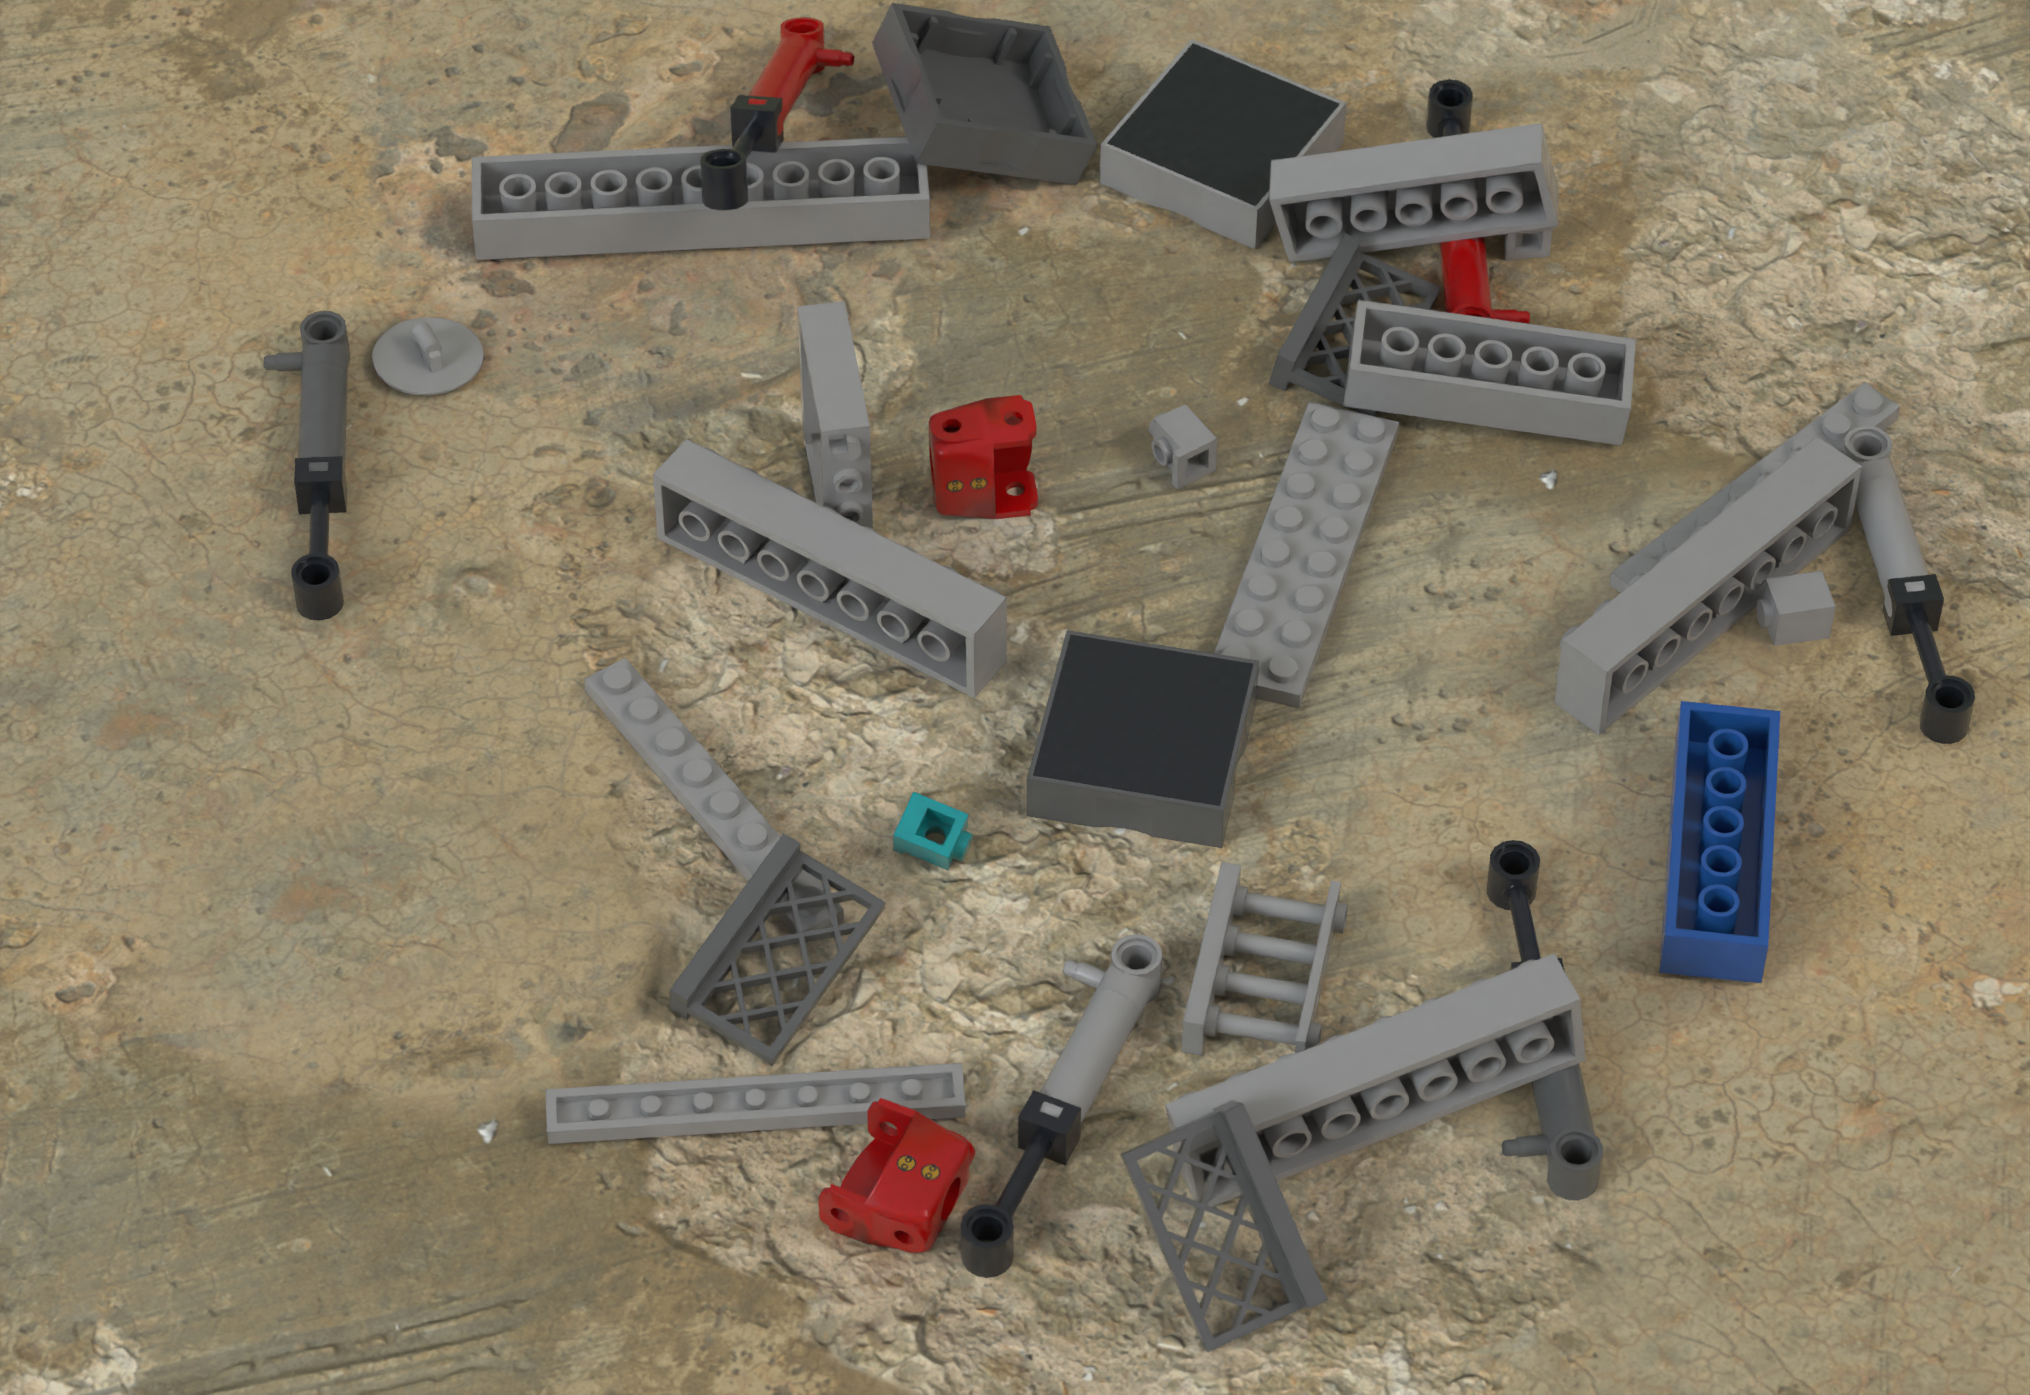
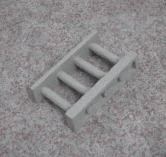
[1182,862,1348,1055]

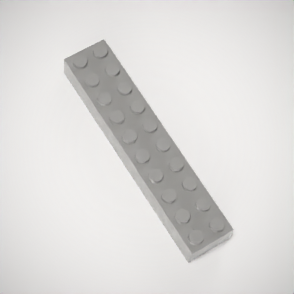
[472,137,930,260]

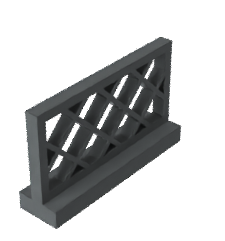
[1269,233,1441,416]
[670,833,886,1066]
[1120,1100,1328,1352]

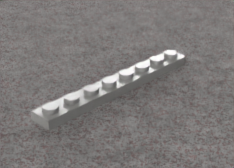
[1609,382,1900,593]
[584,658,844,934]
[546,1063,966,1144]

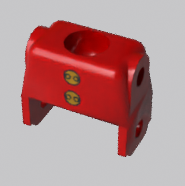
[928,395,1038,519]
[818,1098,976,1253]

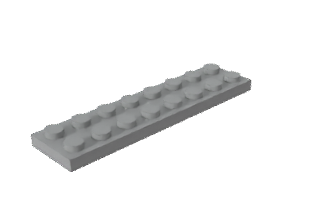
[1214,402,1399,708]

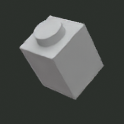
[1756,571,1836,646]

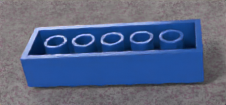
[1659,701,1780,983]

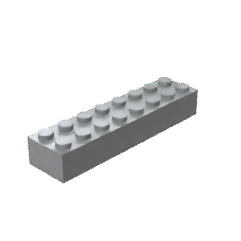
[1555,436,1862,735]
[653,439,1007,698]
[1165,954,1586,1207]

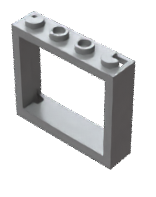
[797,301,873,529]

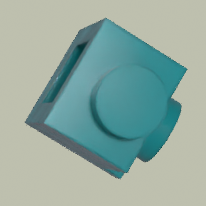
[893,792,973,870]

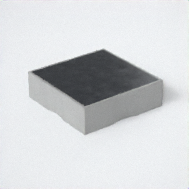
[1100,39,1346,250]

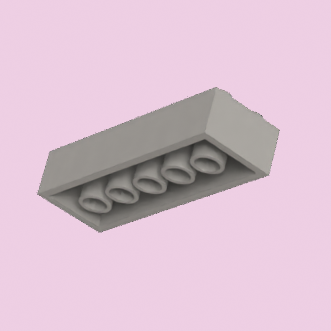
[1269,123,1559,263]
[1343,300,1636,446]

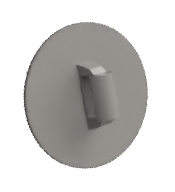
[372,317,484,395]

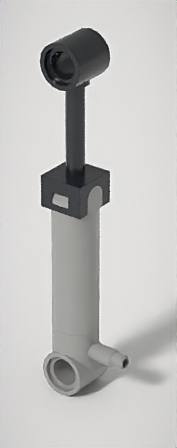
[1842,425,1975,744]
[960,934,1162,1278]

